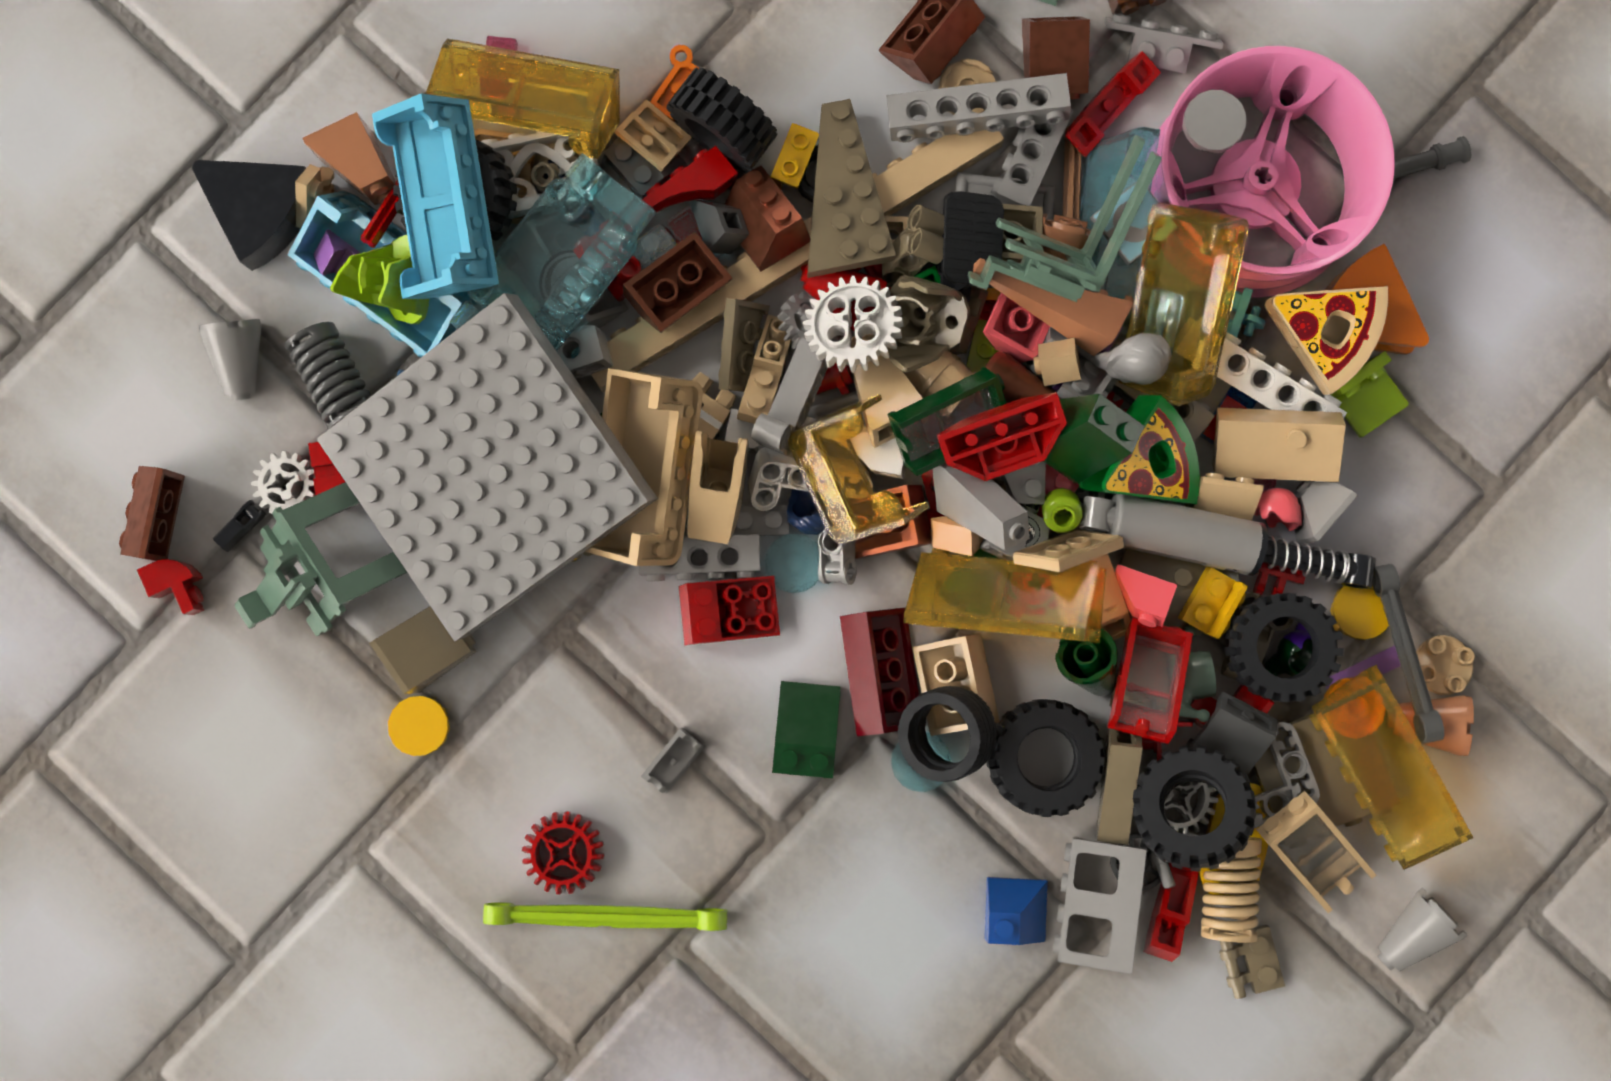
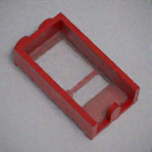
[1107,618,1193,744]

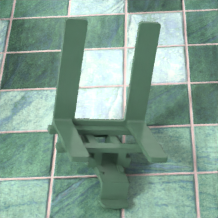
[967,135,1162,302]
[234,482,407,636]

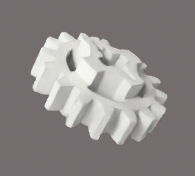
[251,451,315,514]

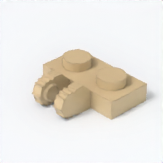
[295,164,334,228]

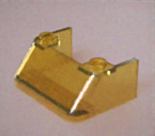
[789,394,929,544]

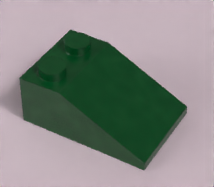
[772,681,841,779]

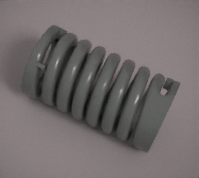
[285,321,371,430]

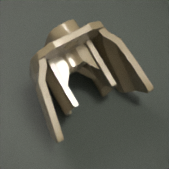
[887,275,970,372]

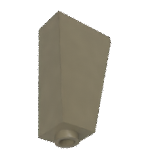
[1097,716,1143,845]

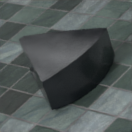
[192,160,306,271]

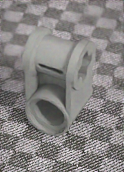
[818,526,857,585]

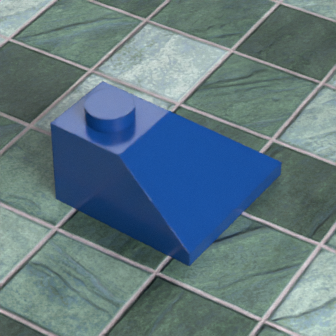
[984,877,1048,945]

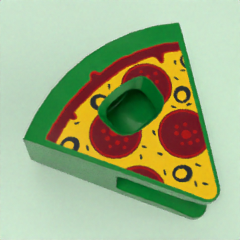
[1078,395,1200,504]

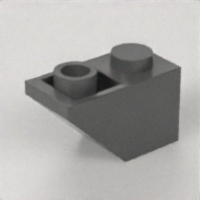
[690,199,749,254]

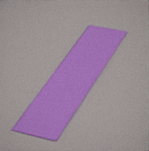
[1325,645,1401,690]

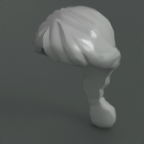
[1077,333,1172,385]

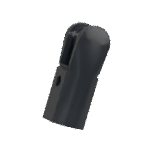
[213,500,266,552]

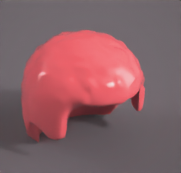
[1254,488,1302,531]

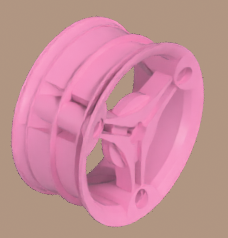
[1142,46,1395,298]

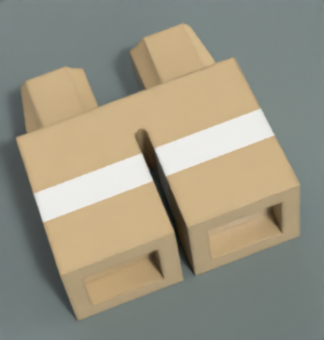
[692,372,736,440]

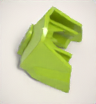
[330,235,429,324]

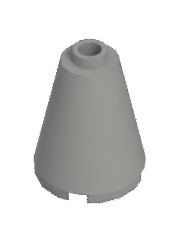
[199,319,261,401]
[1378,888,1468,971]

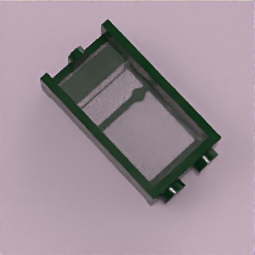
[887,367,1008,476]

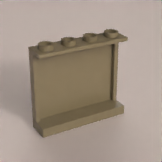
[1253,710,1399,848]

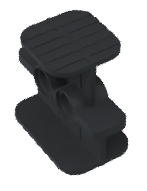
[915,191,1004,302]

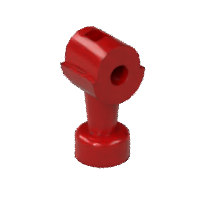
[603,255,641,302]

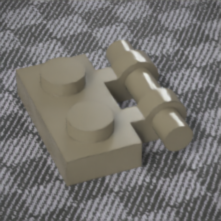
[1219,925,1285,999]

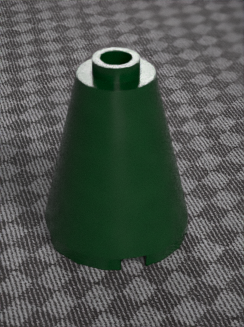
[1055,626,1118,696]

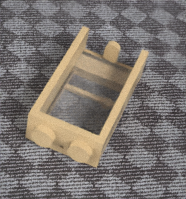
[1256,791,1377,913]

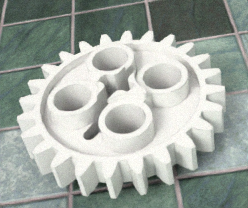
[803,276,904,373]

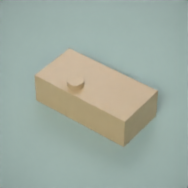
[1212,408,1346,482]

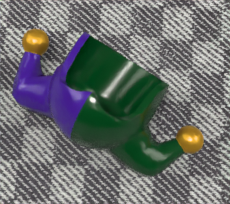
[1263,622,1340,677]

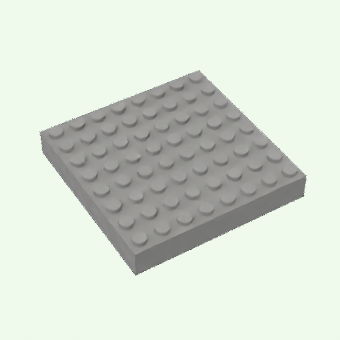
[317,293,658,641]

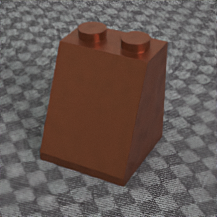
[1022,16,1090,101]

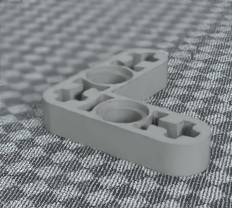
[1254,722,1320,828]

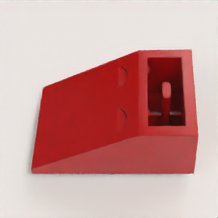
[678,575,780,646]

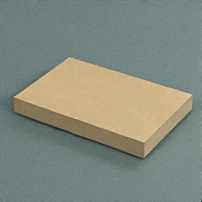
[1013,529,1124,572]

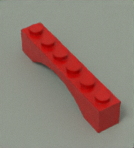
[573,145,738,282]

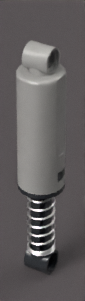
[1079,494,1376,589]

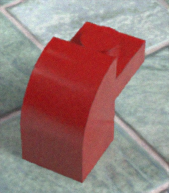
[137,559,204,615]

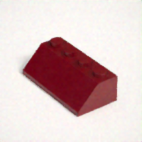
[840,607,919,736]

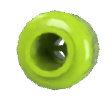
[1041,488,1083,533]

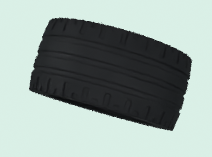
[898,686,997,782]

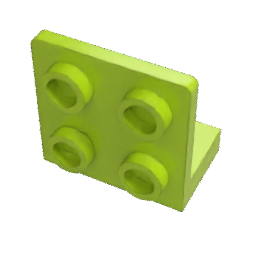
[1330,351,1409,438]

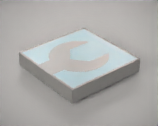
[1090,181,1179,266]

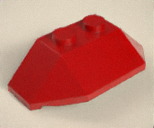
[936,392,1067,481]

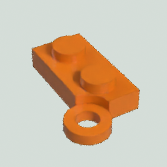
[650,45,699,122]

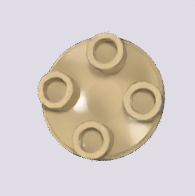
[1416,635,1475,695]

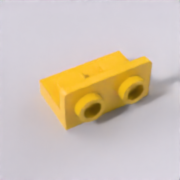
[770,123,819,190]
[1178,566,1248,639]

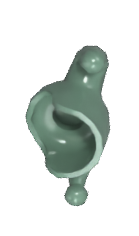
[1166,625,1216,722]

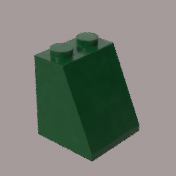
[1043,394,1144,483]

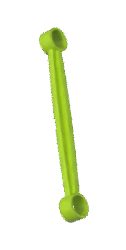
[483,902,728,931]

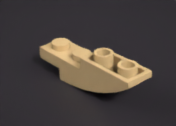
[737,315,792,424]

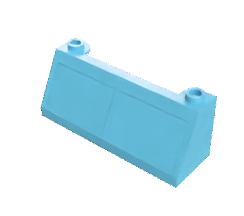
[372,93,499,299]

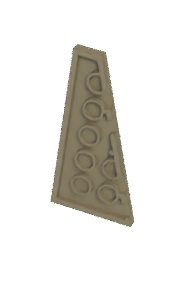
[807,99,896,278]

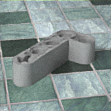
[751,336,828,456]

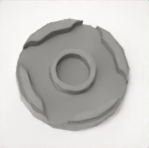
[1182,90,1246,153]

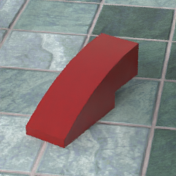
[1143,862,1199,962]

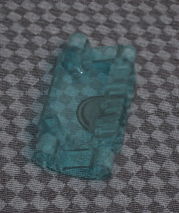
[449,153,657,351]

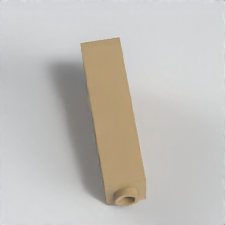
[849,334,928,448]

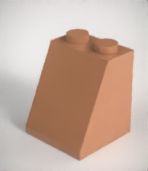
[302,112,396,205]

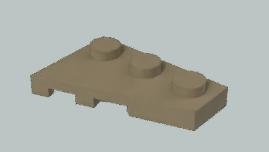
[718,298,770,392]

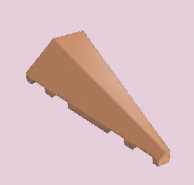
[973,258,1134,356]

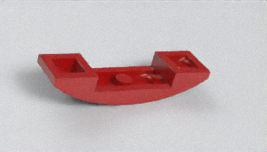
[1065,51,1161,157]

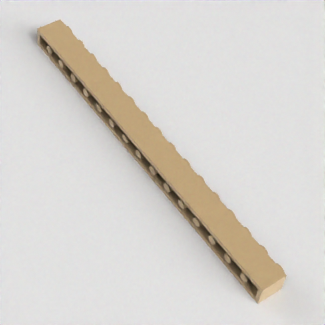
[591,110,1004,393]

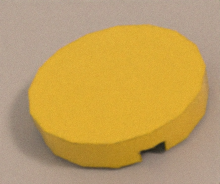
[1330,586,1389,640]
[388,696,450,756]

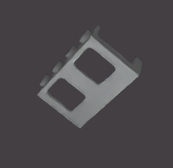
[1053,837,1147,974]

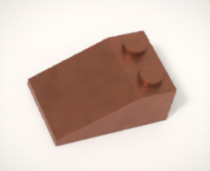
[832,485,932,559]

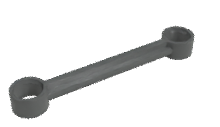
[1372,564,1444,744]

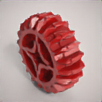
[522,811,605,895]

